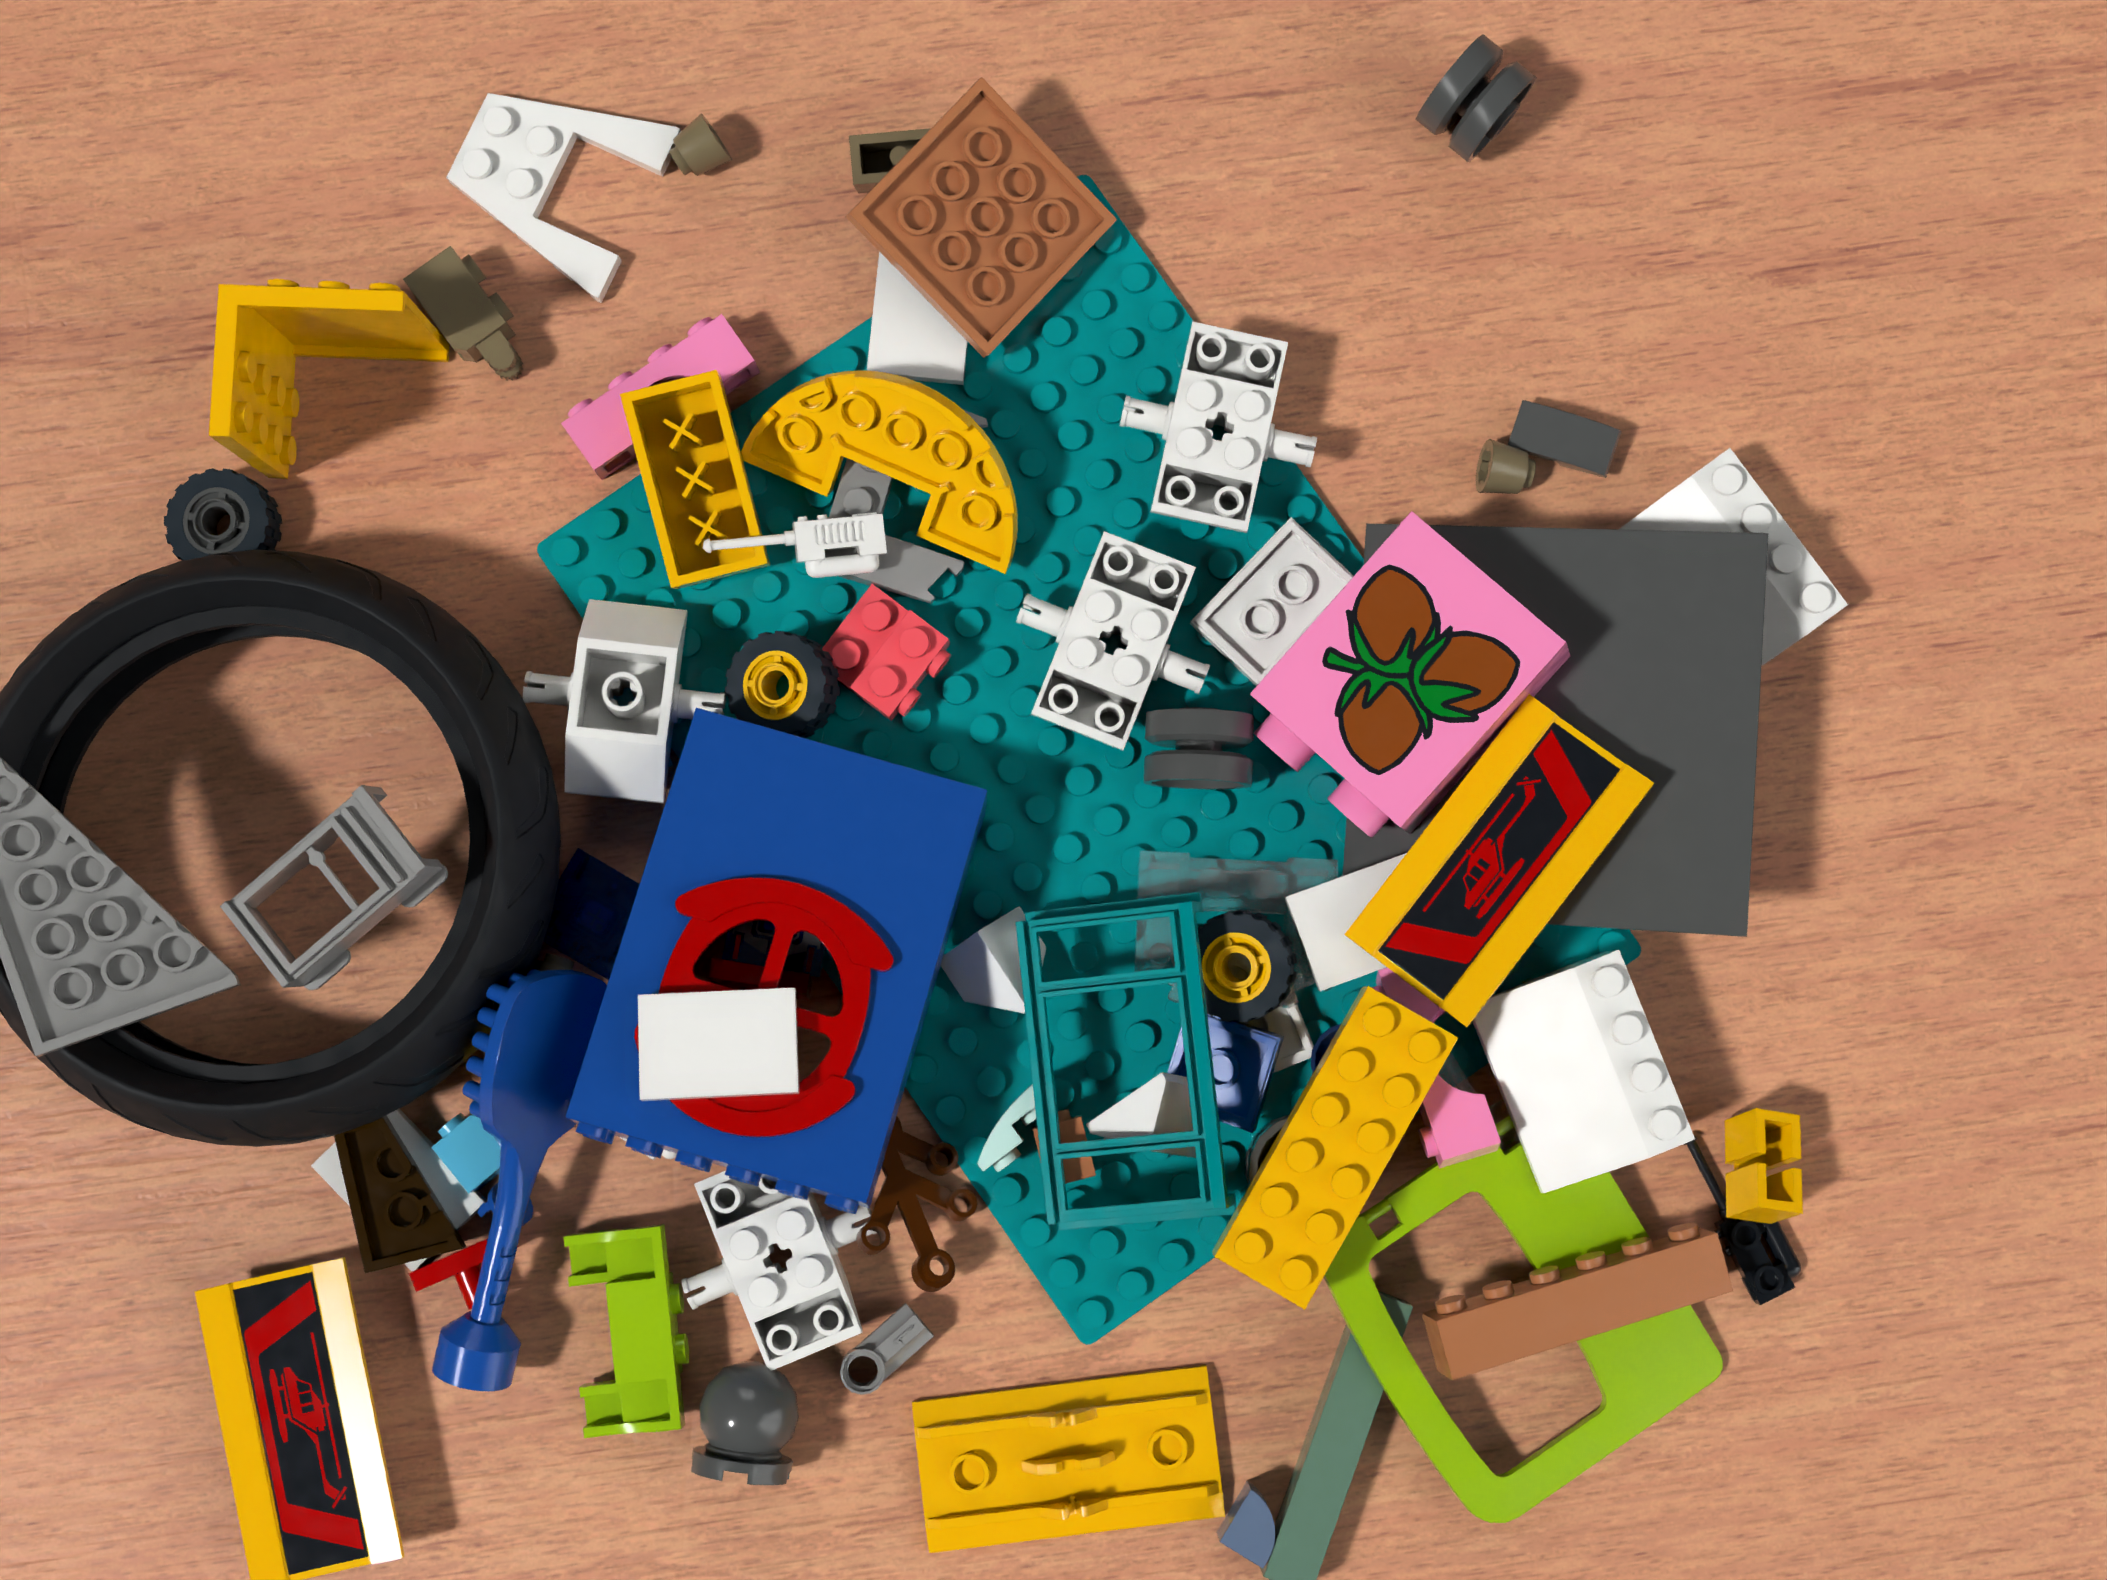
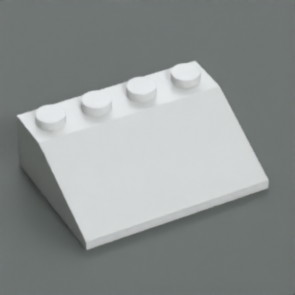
[1618,448,1848,666]
[1473,950,1695,1193]

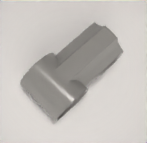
[840,1303,934,1395]

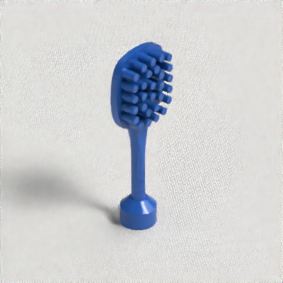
[432,969,607,1391]

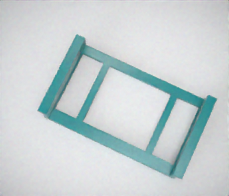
[1016,892,1237,1230]

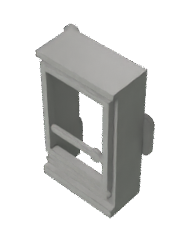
[220,785,448,990]

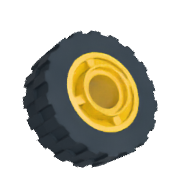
[725,631,840,738]
[1198,910,1297,1023]

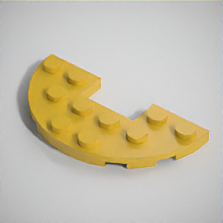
[741,370,1018,574]

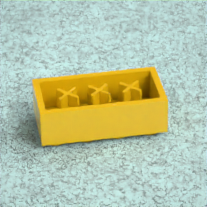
[620,370,771,589]

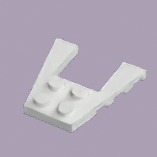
[446,93,681,303]

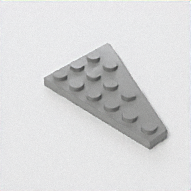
[0,757,241,1057]

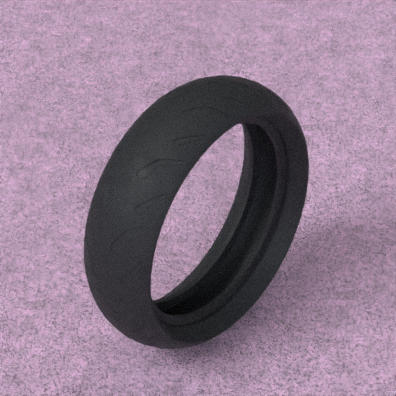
[0,550,561,1147]

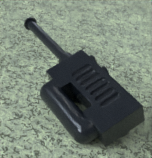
[1684,1136,1801,1305]

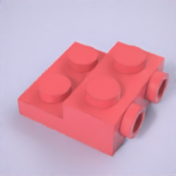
[822,584,951,721]

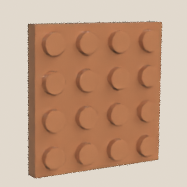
[845,77,1117,358]

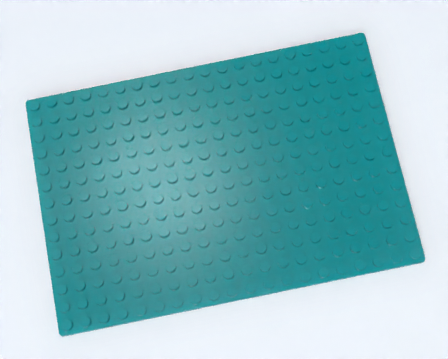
[537,175,1641,1345]

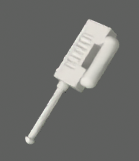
[703,512,887,578]

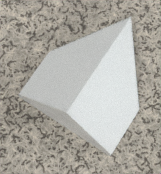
[941,906,1046,1014]
[1086,1072,1196,1158]

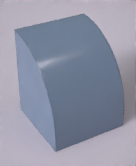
[1216,1481,1275,1569]

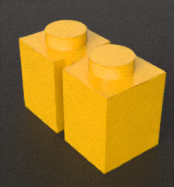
[1724,1108,1803,1224]

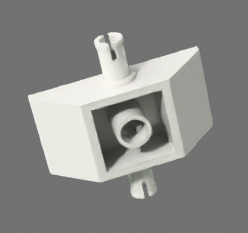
[1120,321,1317,533]
[1016,531,1210,751]
[523,599,726,804]
[681,1171,877,1371]

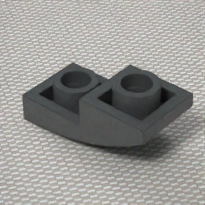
[1508,400,1621,478]

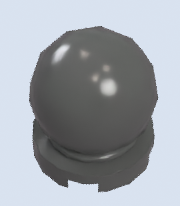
[691,1361,799,1485]

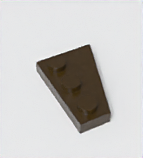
[334,1115,467,1273]

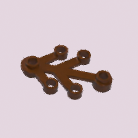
[856,1116,978,1292]

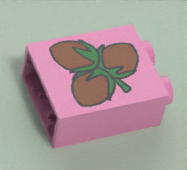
[1250,511,1570,838]

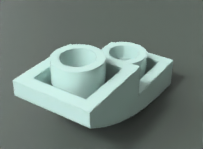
[977,1084,1036,1172]

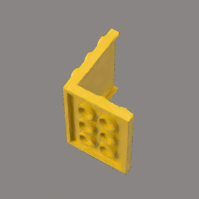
[209,279,450,479]

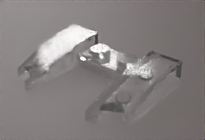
[1134,851,1338,1008]

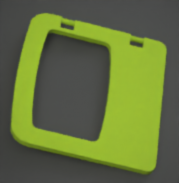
[1324,1115,1723,1523]

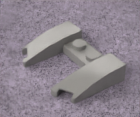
[825,410,988,604]

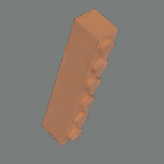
[1422,1223,1733,1380]

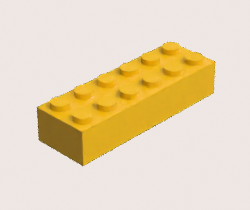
[1212,986,1458,1310]

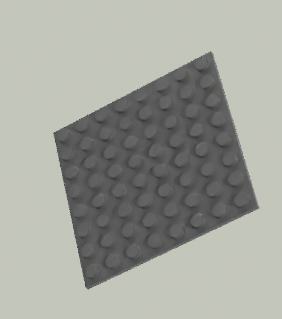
[1343,523,1768,937]

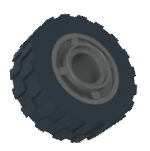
[164,468,282,561]

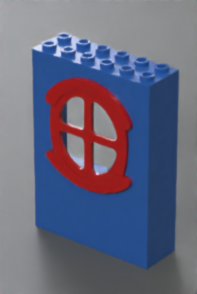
[565,707,987,1214]

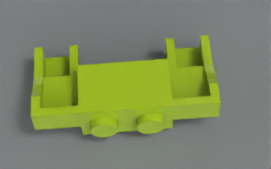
[564,1224,689,1438]

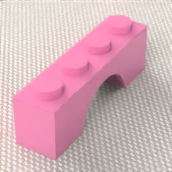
[561,314,760,480]
[1371,968,1501,1169]

